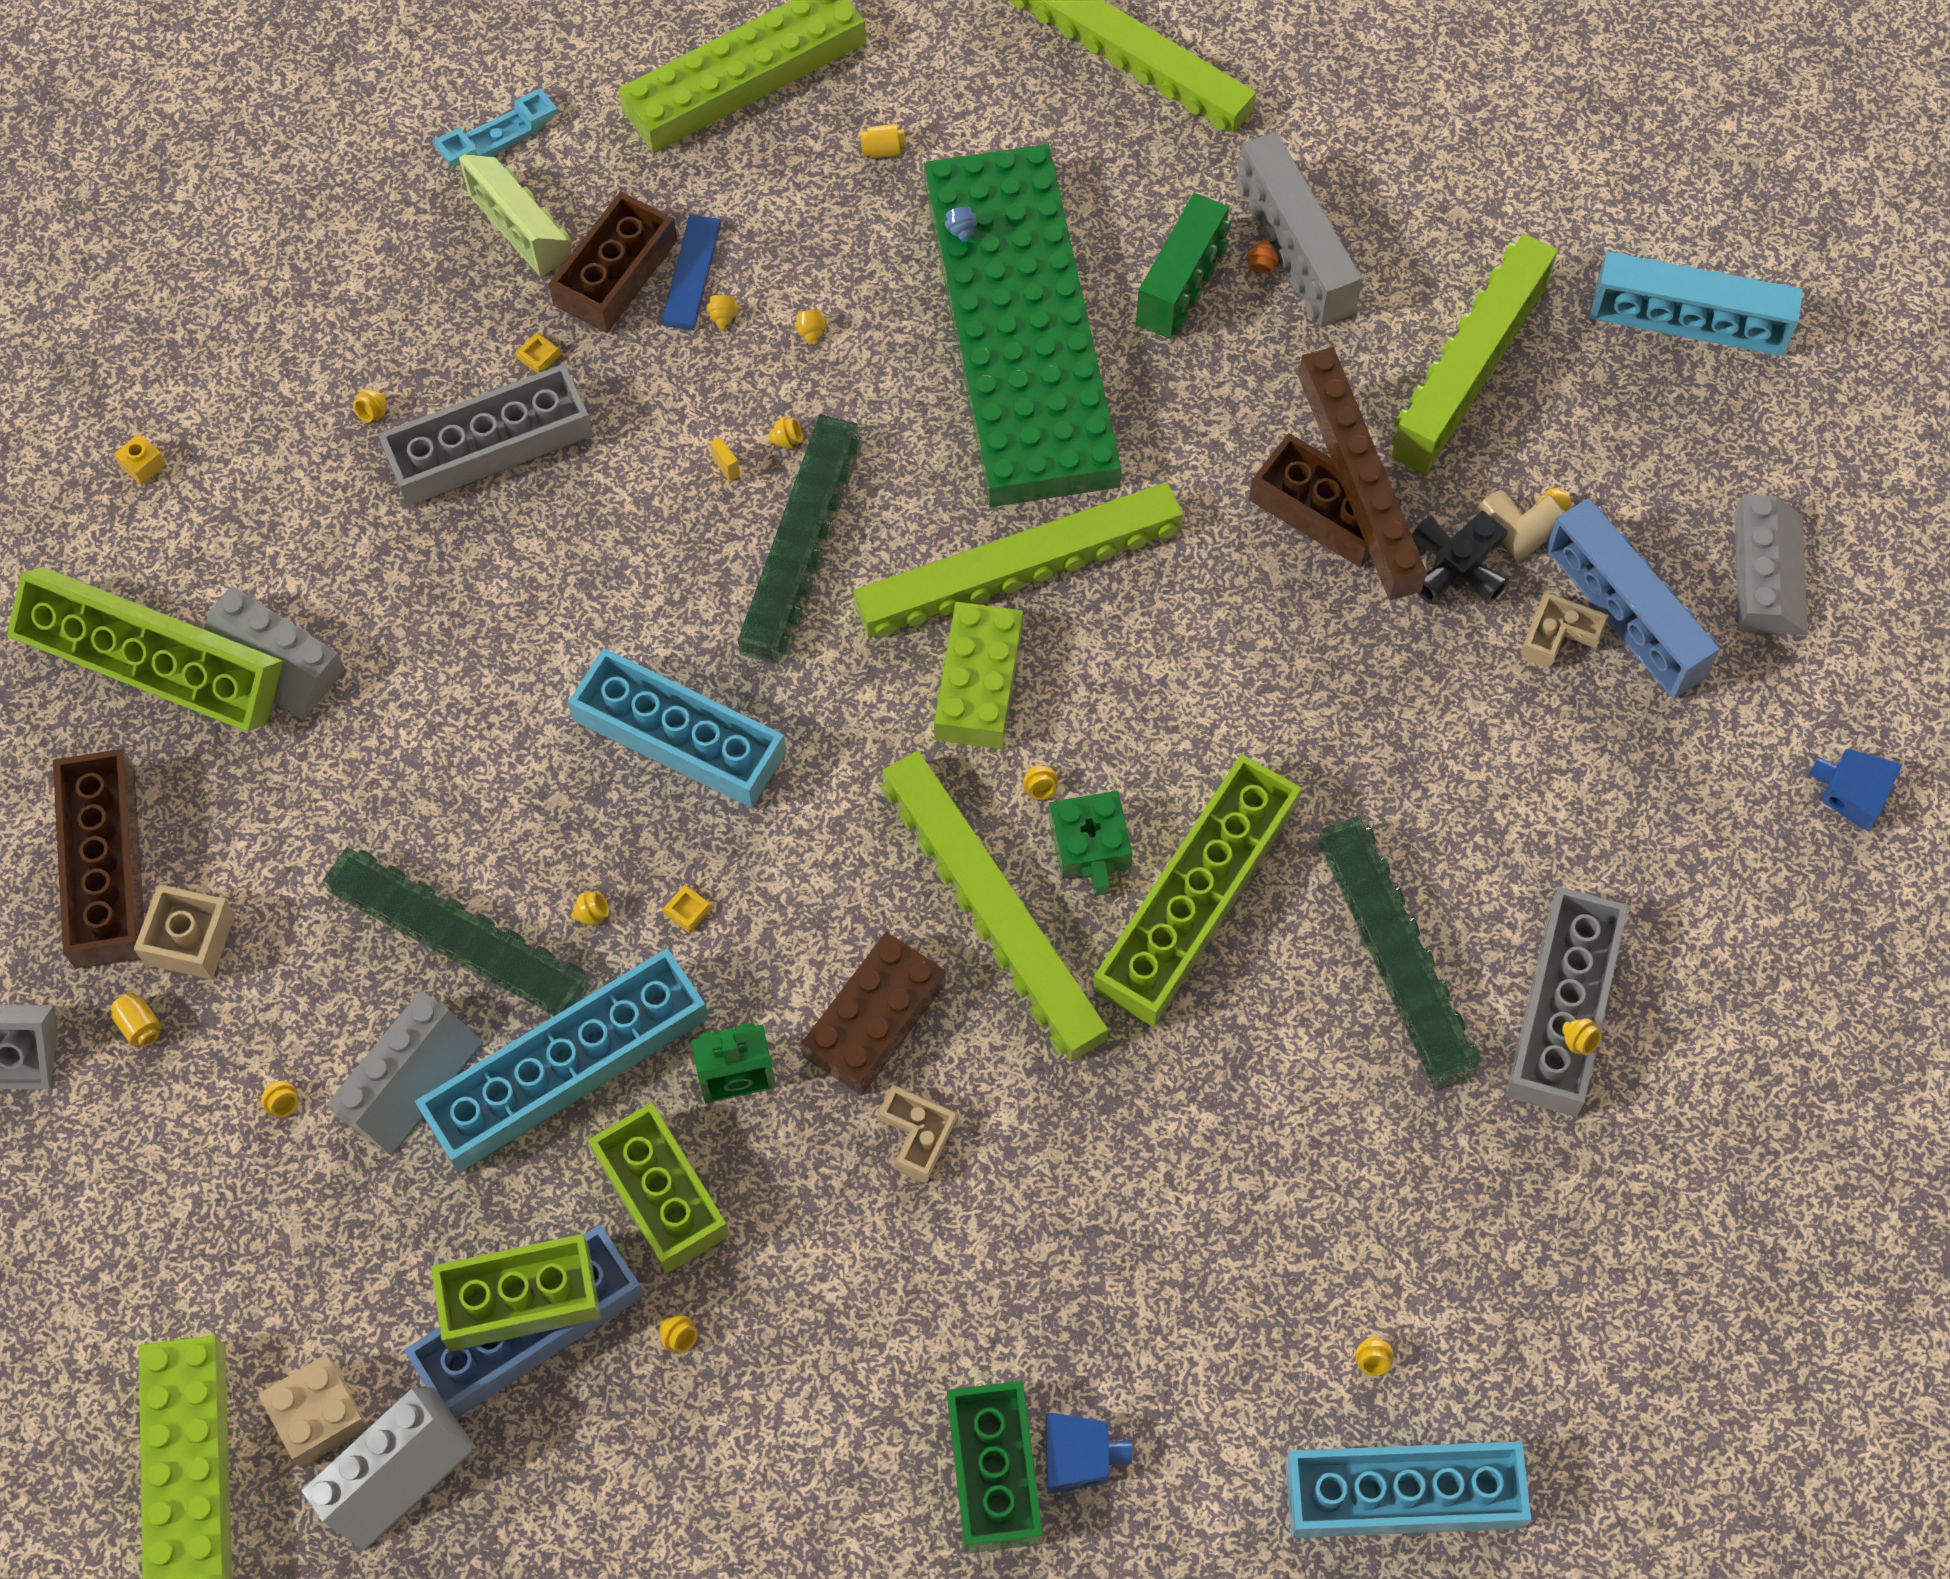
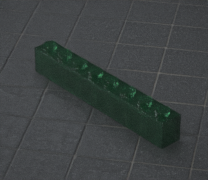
[737,414,863,665]
[1318,815,1481,1091]
[322,846,589,1016]

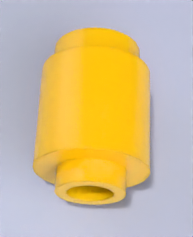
[860,123,907,159]
[110,992,162,1047]

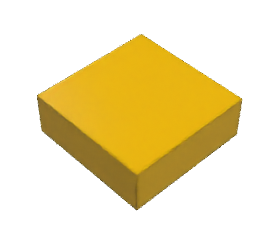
[515,332,562,374]
[710,437,740,482]
[662,884,713,934]

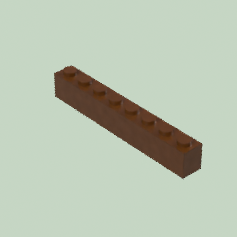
[1298,347,1427,601]

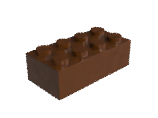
[548,191,678,333]
[1249,433,1402,568]
[801,931,946,1096]

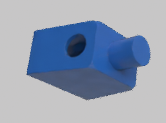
[1808,749,1902,831]
[1046,1413,1132,1494]

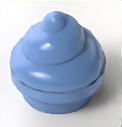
[945,206,978,242]

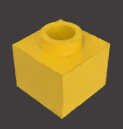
[113,433,166,485]

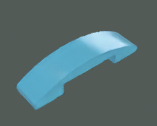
[433,88,558,166]

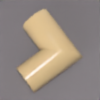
[1477,490,1565,563]
[1521,592,1609,667]
[877,1084,959,1182]

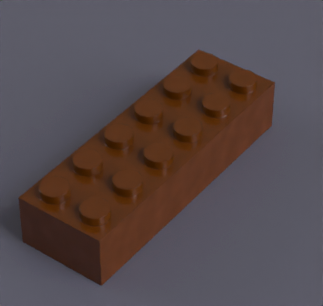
[53,749,144,969]

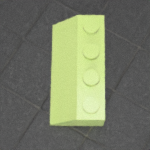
[459,154,572,277]

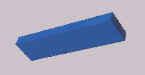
[662,214,721,331]

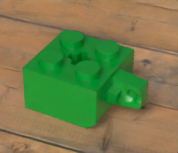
[1049,790,1133,896]
[691,1023,776,1104]

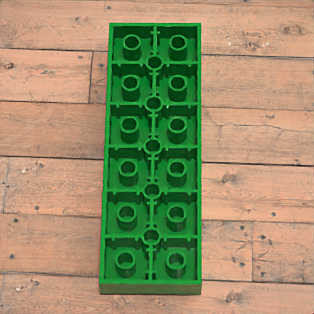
[924,144,1122,508]

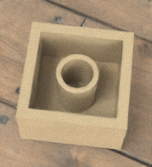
[134,884,236,980]
[258,1354,369,1468]

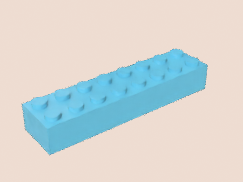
[415,948,709,1174]

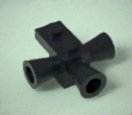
[1412,510,1509,605]

